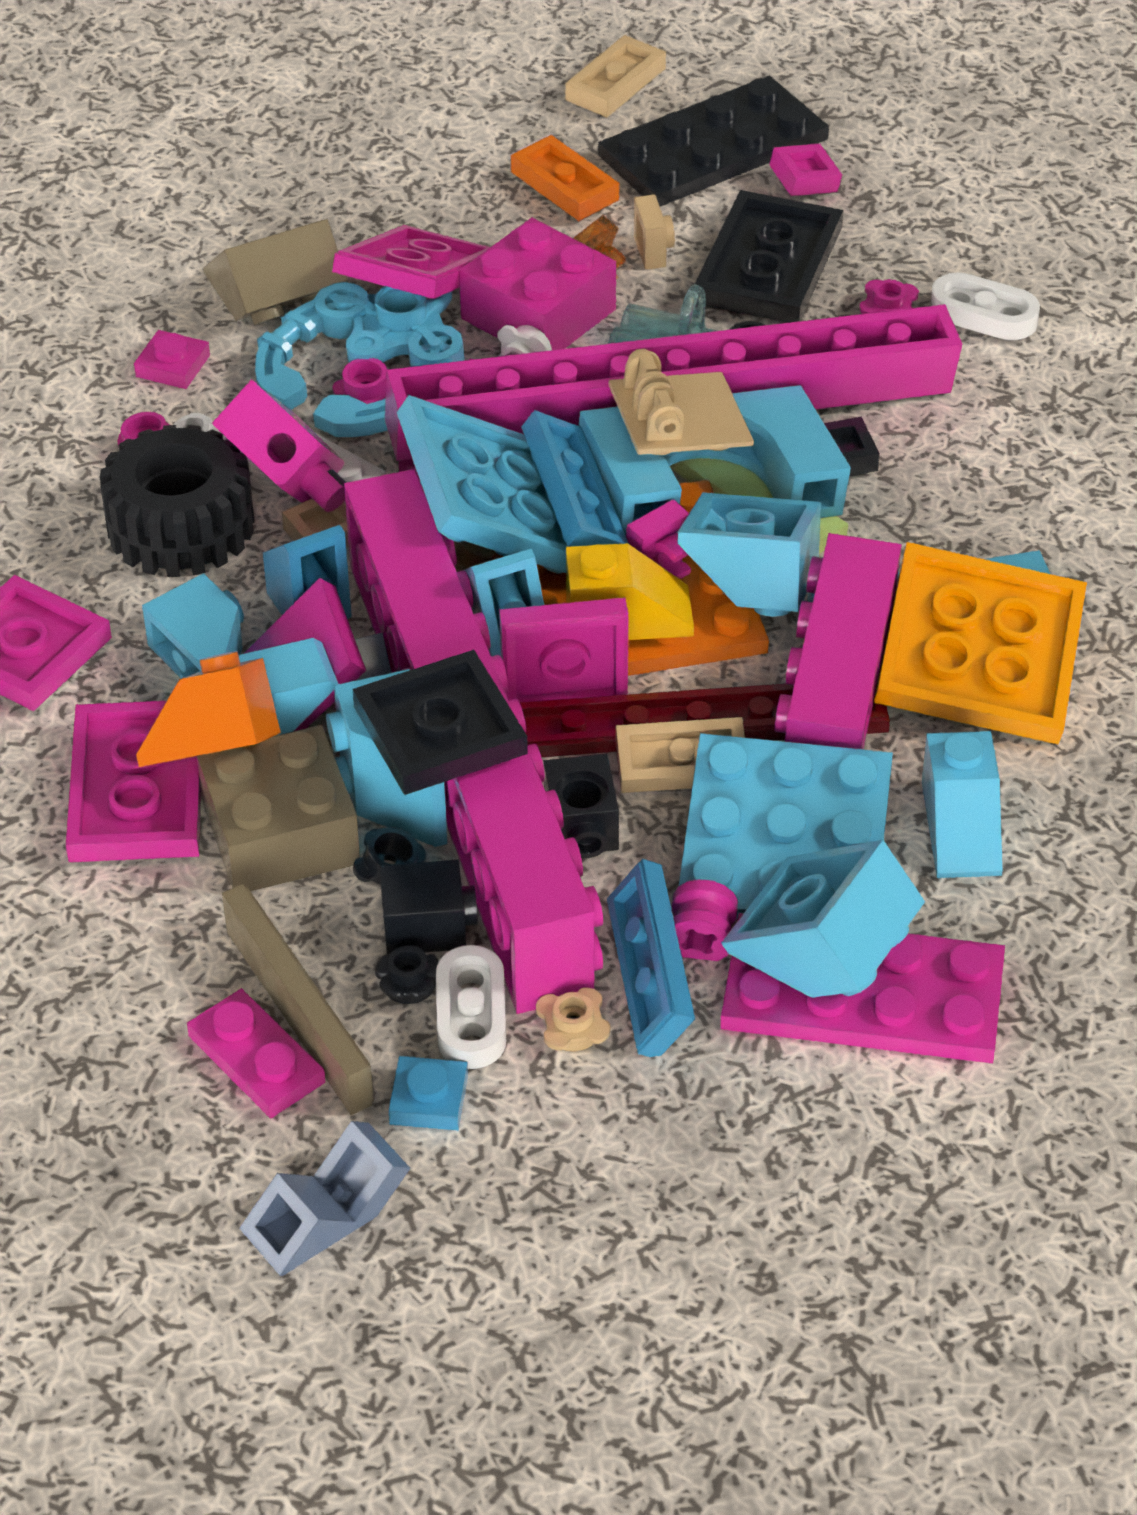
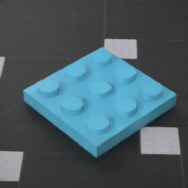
[396,395,568,574]
[679,733,893,919]

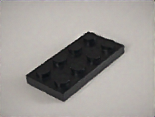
[598,75,829,207]

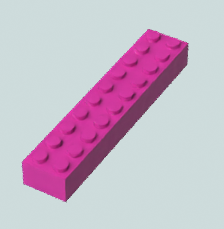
[344,469,603,1014]

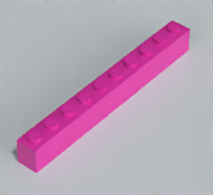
[385,304,963,461]

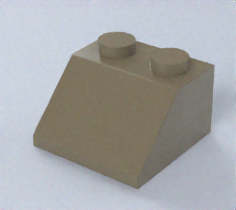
[202,219,349,326]

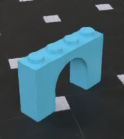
[579,385,851,535]

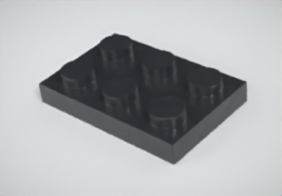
[693,190,844,323]

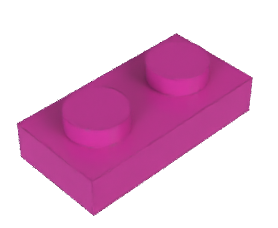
[187,988,326,1119]

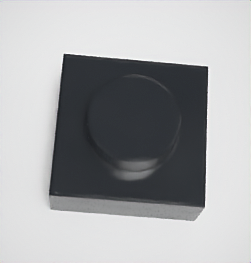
[824,416,880,476]

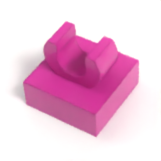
[626,499,691,579]

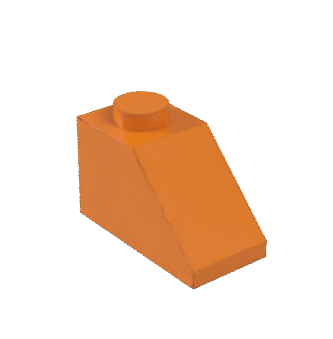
[136,651,281,767]

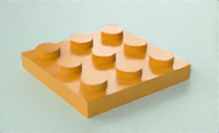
[874,542,1087,745]

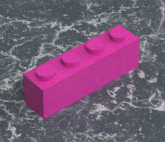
[775,533,902,750]

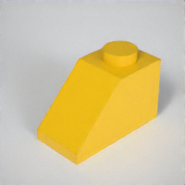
[566,543,694,640]

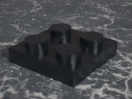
[352,650,528,795]

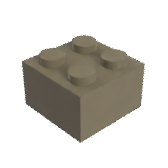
[197,725,360,891]

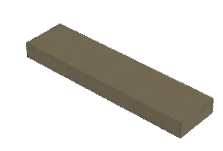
[222,884,374,1115]

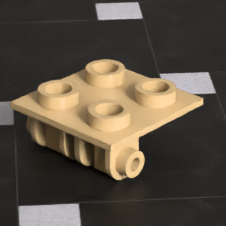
[608,349,754,455]

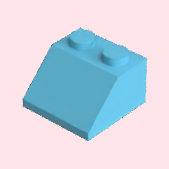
[678,492,821,617]
[326,669,448,847]
[721,840,925,998]

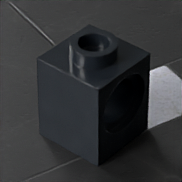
[543,753,619,858]

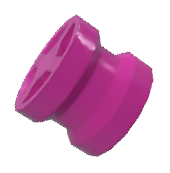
[671,879,738,961]

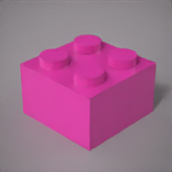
[459,217,616,350]

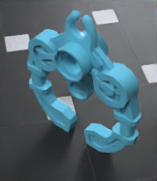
[255,282,465,437]

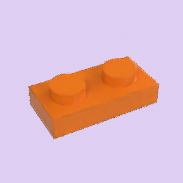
[511,135,619,221]

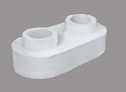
[931,273,1040,340]
[436,945,506,1069]

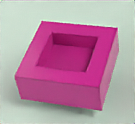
[769,144,843,196]
[134,330,210,389]

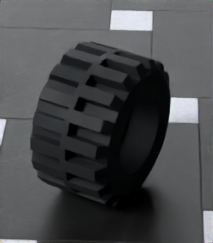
[99,425,255,577]

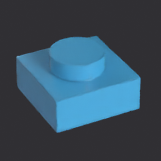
[388,1056,468,1131]

